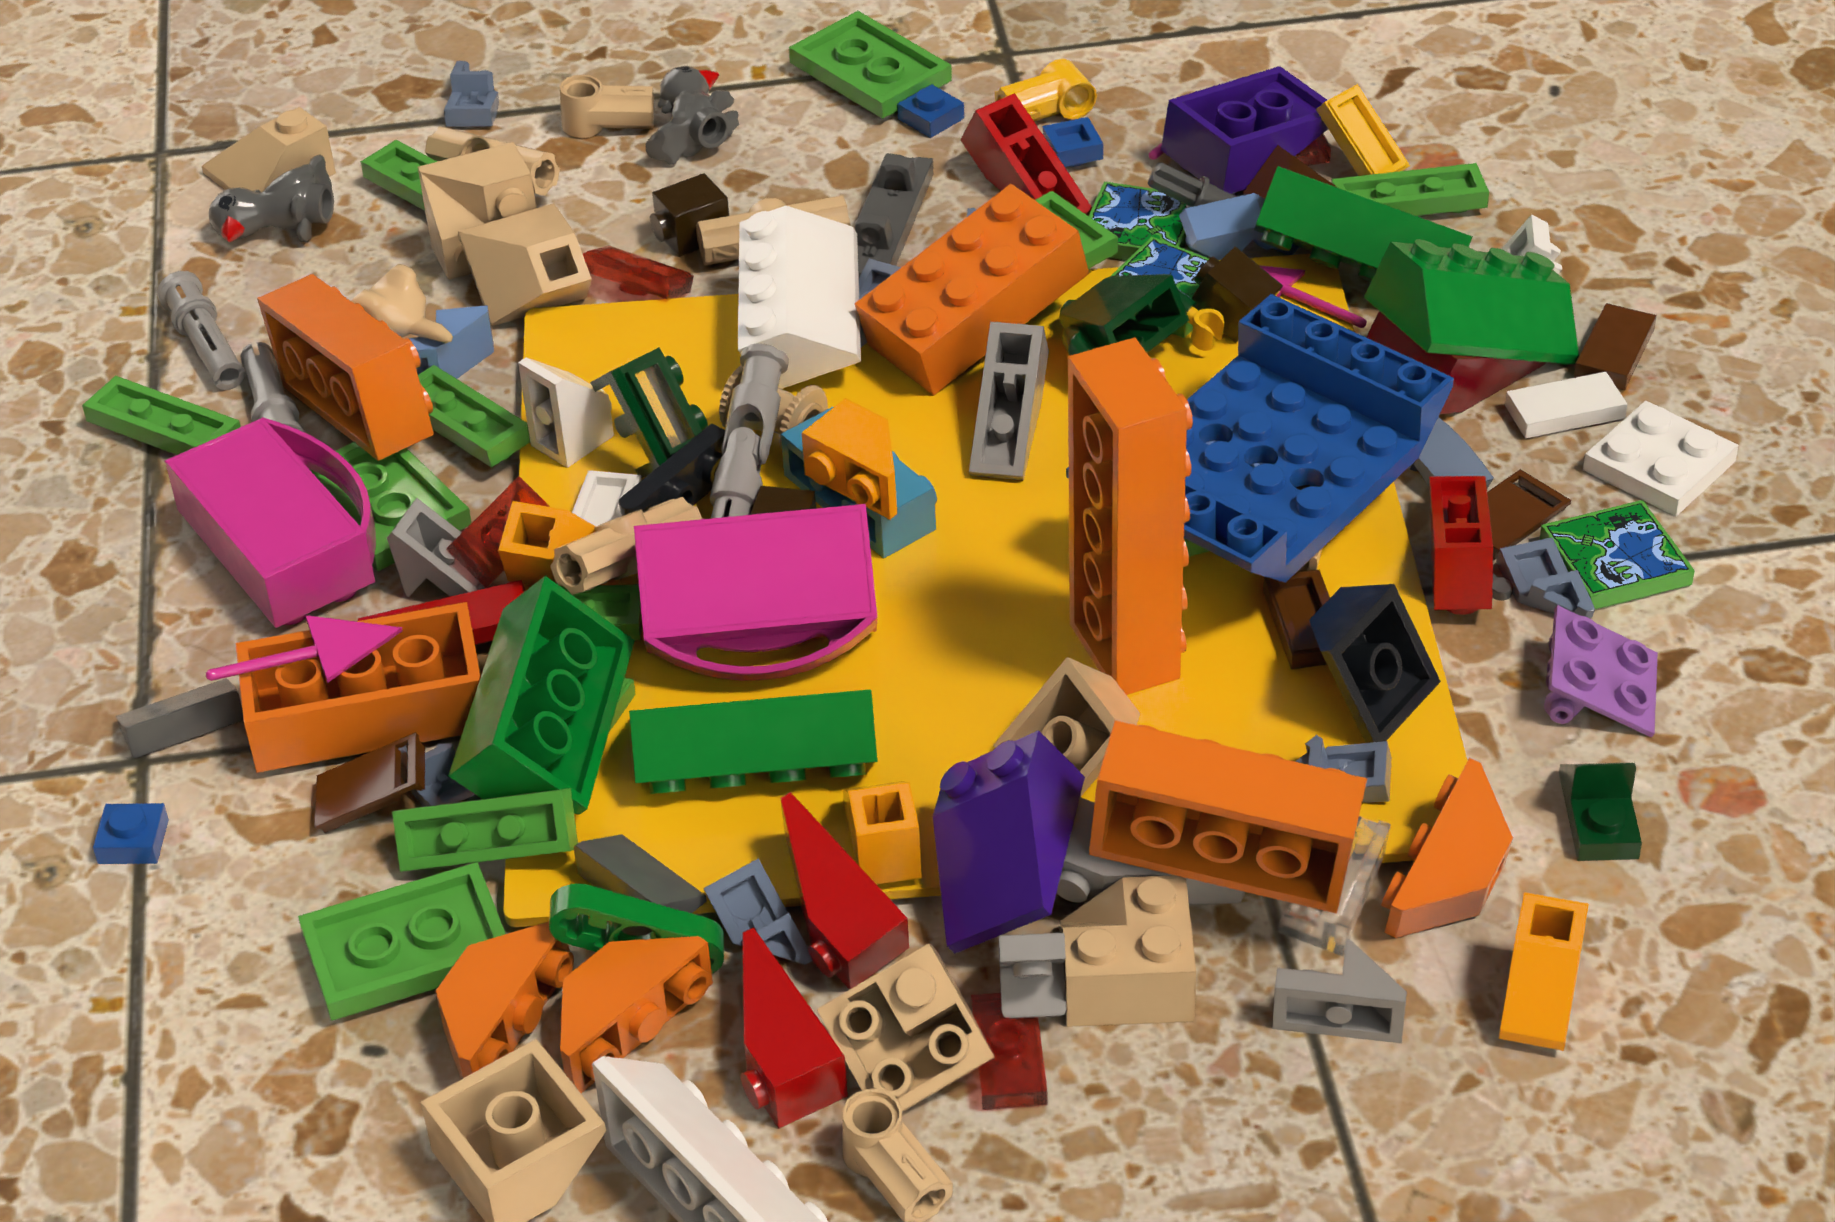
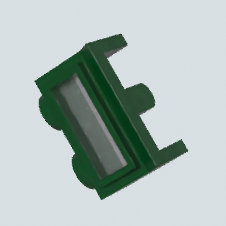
[590,347,708,478]

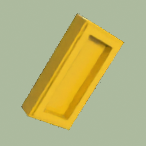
[1316,84,1410,176]

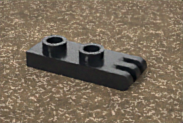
[619,423,725,516]

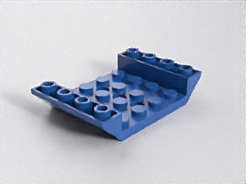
[1066,294,1454,582]

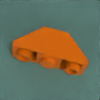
[1381,758,1513,938]
[436,921,574,1079]
[560,936,713,1093]

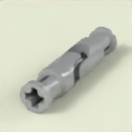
[710,344,789,518]

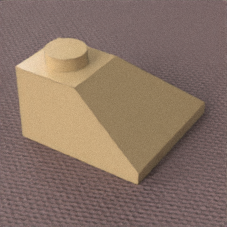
[202,107,336,192]
[993,657,1141,797]

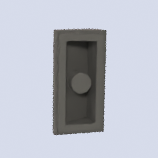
[116,678,244,759]
[574,834,707,913]

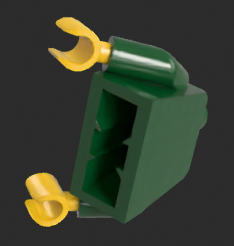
[1059,274,1224,356]

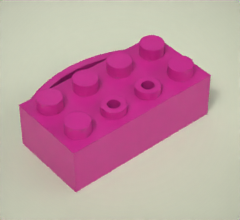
[165,418,376,628]
[634,504,877,681]

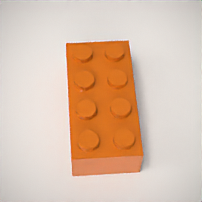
[854,184,1089,396]
[257,274,434,461]
[236,602,481,773]
[1089,720,1367,914]

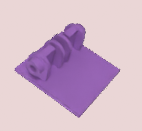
[1544,605,1658,737]

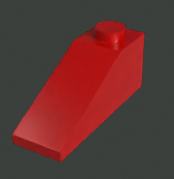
[960,93,1092,216]
[1429,476,1493,615]
[780,792,909,990]
[741,927,848,1129]

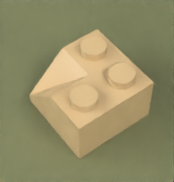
[418,142,536,280]
[1060,875,1196,1027]
[421,1039,606,1222]

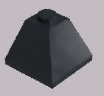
[1309,584,1441,743]

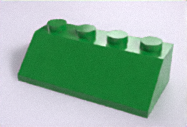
[1254,166,1473,282]
[1364,240,1579,365]
[449,576,635,814]
[629,689,878,794]

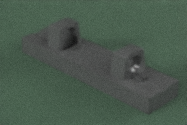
[854,153,934,278]

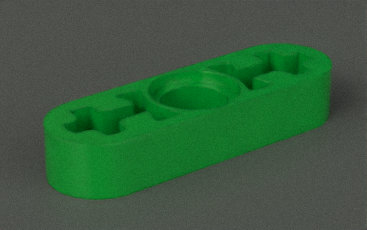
[549,884,724,974]

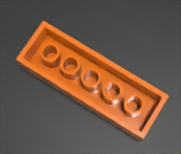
[1068,337,1193,695]

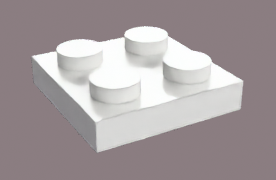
[1583,400,1738,517]

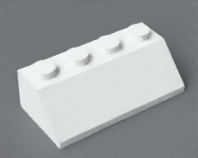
[738,206,861,389]
[592,1056,828,1222]

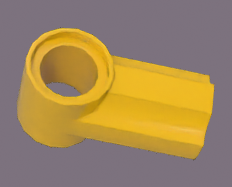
[995,59,1097,121]

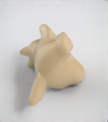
[351,264,453,343]

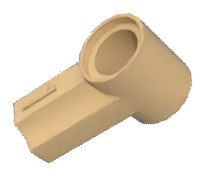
[560,74,654,138]
[842,1089,953,1222]

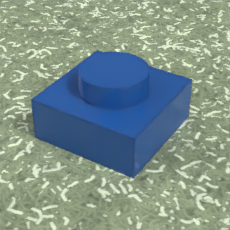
[897,84,965,138]
[1042,117,1103,167]
[93,803,169,864]

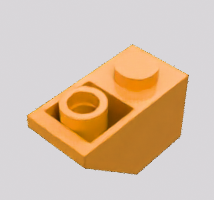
[801,398,897,520]
[498,501,622,586]
[843,781,922,884]
[1499,892,1589,1051]

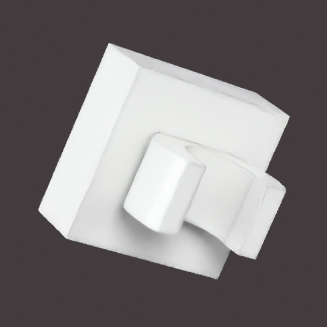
[1502,214,1562,274]

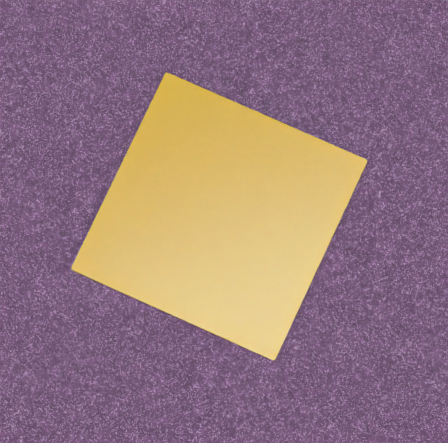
[504,254,1468,927]

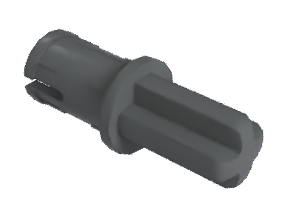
[1148,162,1238,208]

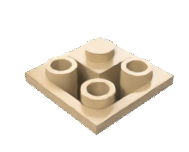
[458,203,592,327]
[816,943,995,1112]

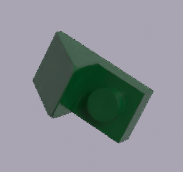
[1559,762,1642,861]

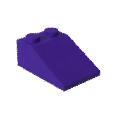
[1161,66,1328,194]
[933,730,1085,954]

